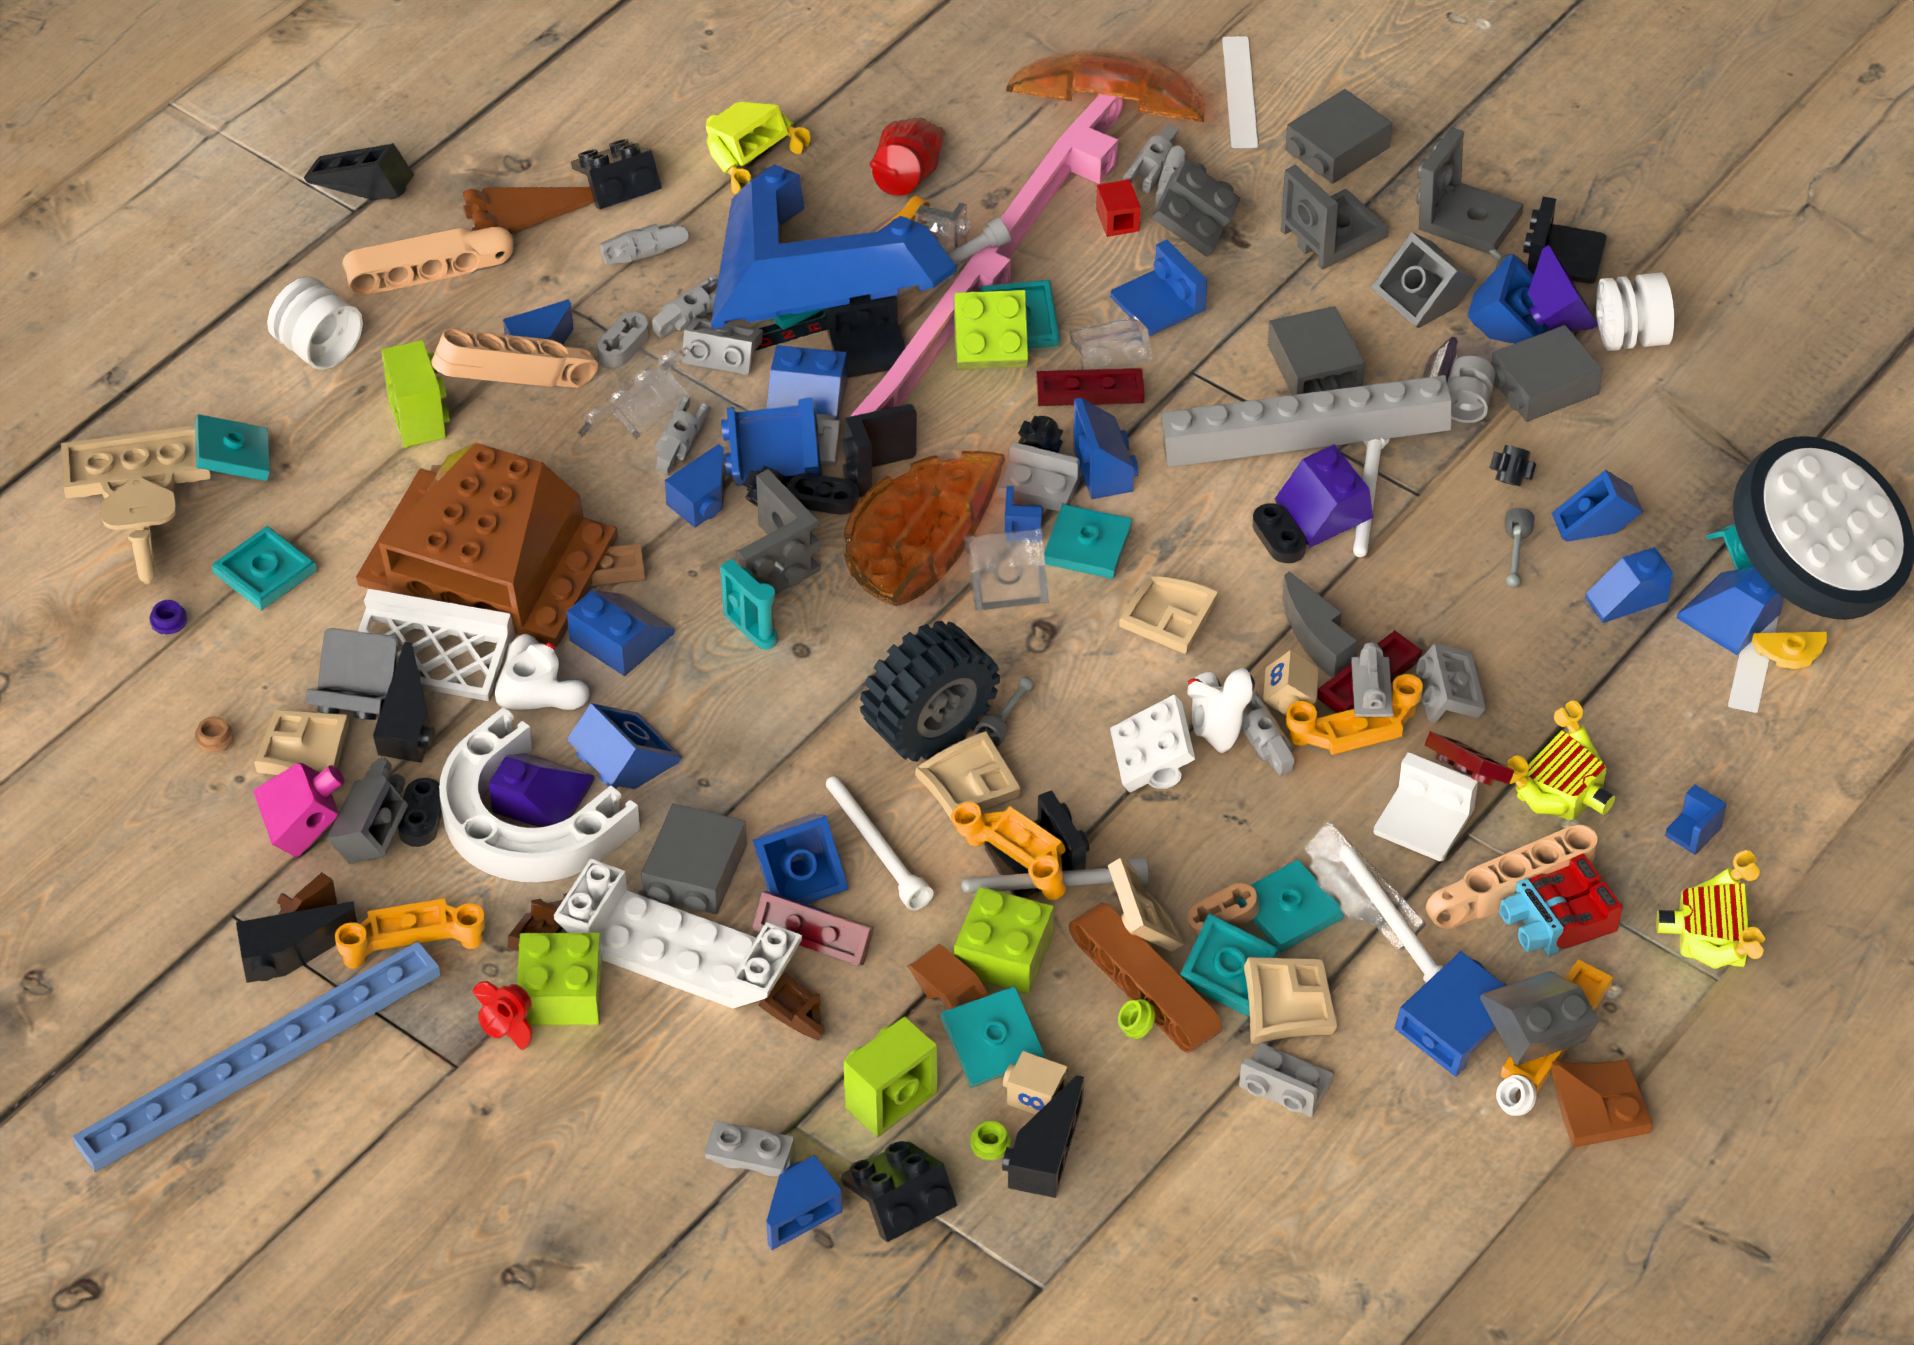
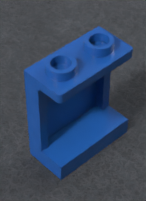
[721,398,822,486]
[1394,951,1508,1077]

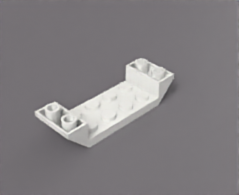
[554,858,802,1008]

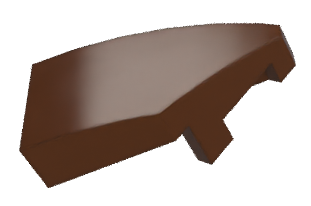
[277,872,337,915]
[508,893,568,951]
[759,973,824,1041]

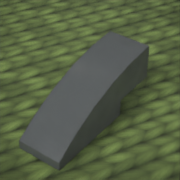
[1282,571,1357,678]

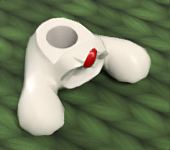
[495,634,590,710]
[1187,668,1255,753]

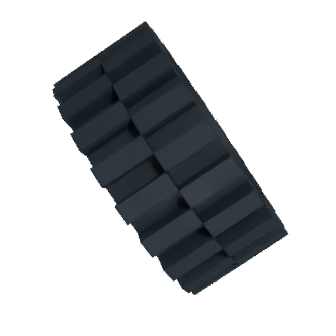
[860,621,1000,762]

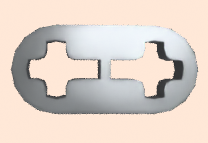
[597,312,649,368]

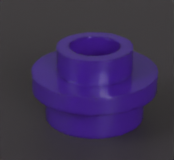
[149,600,187,634]

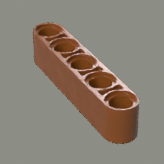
[1069,902,1222,1053]

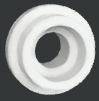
[1496,1075,1536,1116]

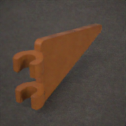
[463,187,594,233]

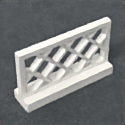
[358,589,515,701]

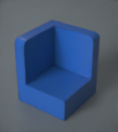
[1004,486,1043,542]
[1665,784,1726,855]

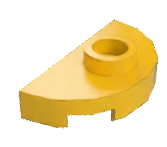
[1751,632,1827,669]

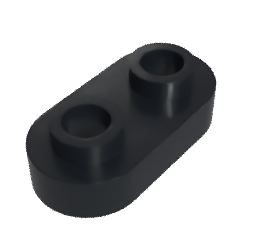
[788,473,859,515]
[1252,503,1306,563]
[398,778,442,847]

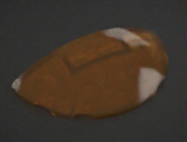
[1006,49,1205,122]
[844,451,1005,607]

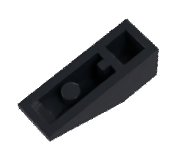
[303,143,414,200]
[373,642,435,763]
[236,901,357,983]
[1002,1075,1084,1198]

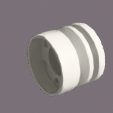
[1596,272,1674,351]
[267,276,363,370]

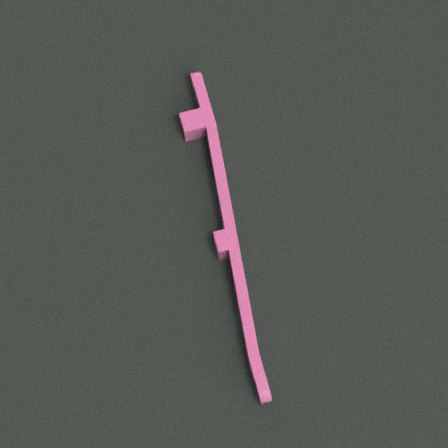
[851,90,1123,416]

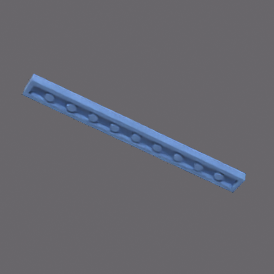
[72,941,440,1172]

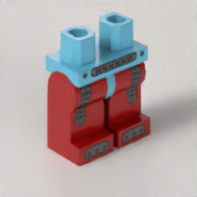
[1499,853,1623,956]

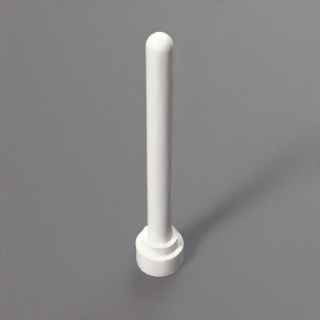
[1353,438,1390,558]
[826,776,933,911]
[1339,846,1443,984]

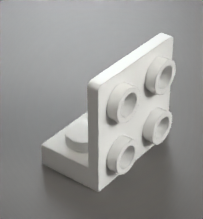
[1373,752,1478,861]

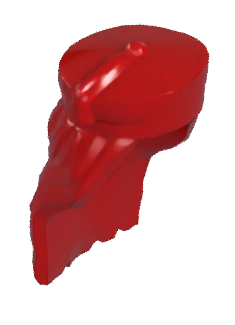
[869,117,946,196]

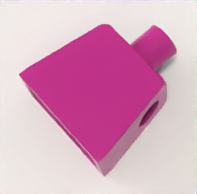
[253,763,345,858]

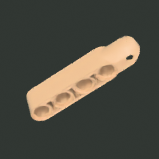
[343,227,514,295]
[431,329,598,388]
[1425,824,1598,929]

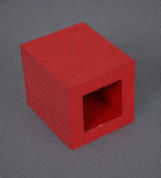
[1096,179,1141,237]

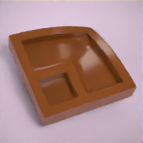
[1551,1059,1652,1148]

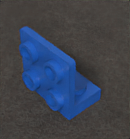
[1110,240,1207,336]

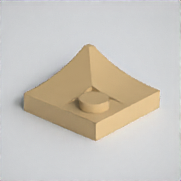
[1119,576,1218,654]
[254,710,350,775]
[915,731,1021,821]
[1108,858,1184,952]
[1244,957,1337,1044]

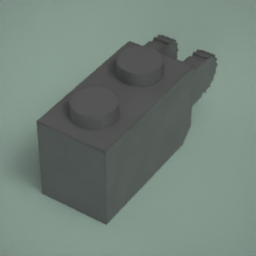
[326,757,408,863]

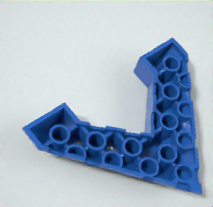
[711,164,957,329]

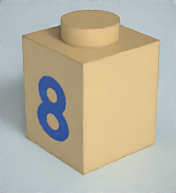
[1263,650,1318,716]
[1003,1051,1068,1115]

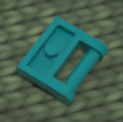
[720,559,777,650]

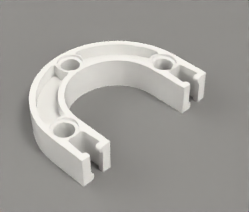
[439,707,640,882]

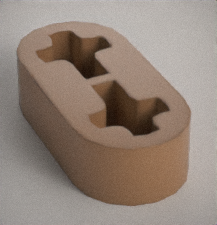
[1187,883,1260,937]

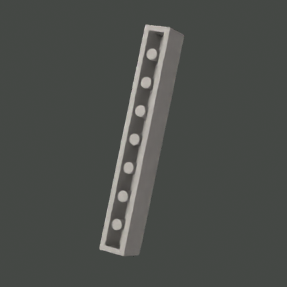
[1161,375,1451,468]

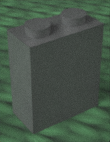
[1285,89,1392,184]
[1268,306,1365,395]
[1491,325,1603,422]
[641,803,747,915]

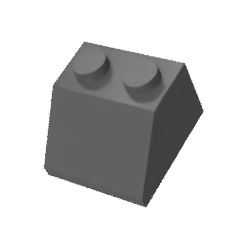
[1371,232,1477,328]
[1480,971,1599,1066]

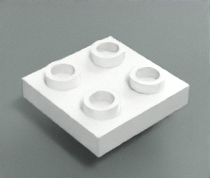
[1110,695,1195,793]

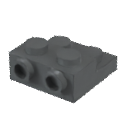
[1151,159,1241,257]

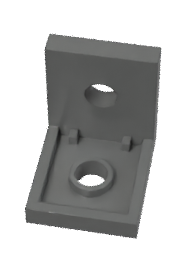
[1416,127,1523,254]
[1280,165,1388,270]
[737,469,821,595]

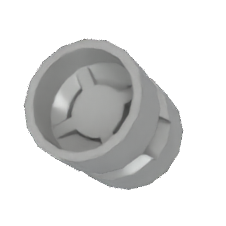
[1447,355,1496,423]

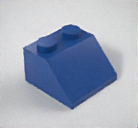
[767,345,847,420]
[1073,398,1139,499]
[567,590,674,676]
[567,703,682,789]

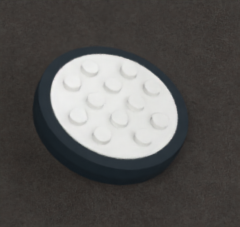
[1733,436,1914,620]

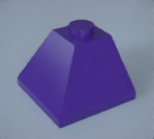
[1528,245,1598,331]
[489,753,594,827]

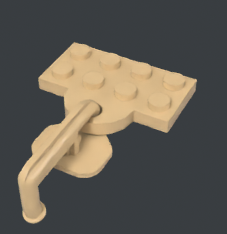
[61,425,211,584]

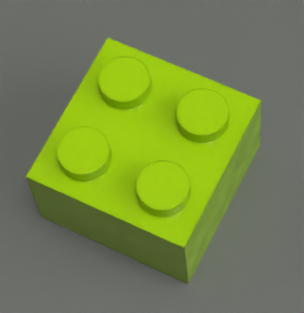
[953,290,1028,370]
[381,340,450,448]
[954,887,1054,994]
[517,933,602,1025]
[843,1016,937,1138]

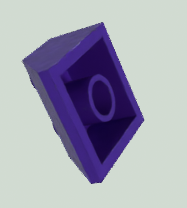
[1275,444,1373,548]

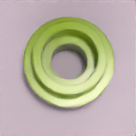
[1118,999,1155,1039]
[970,1121,1011,1160]

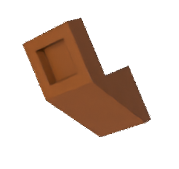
[907,944,989,1010]

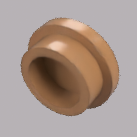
[195,716,234,752]

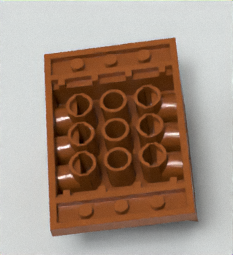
[356,443,618,647]

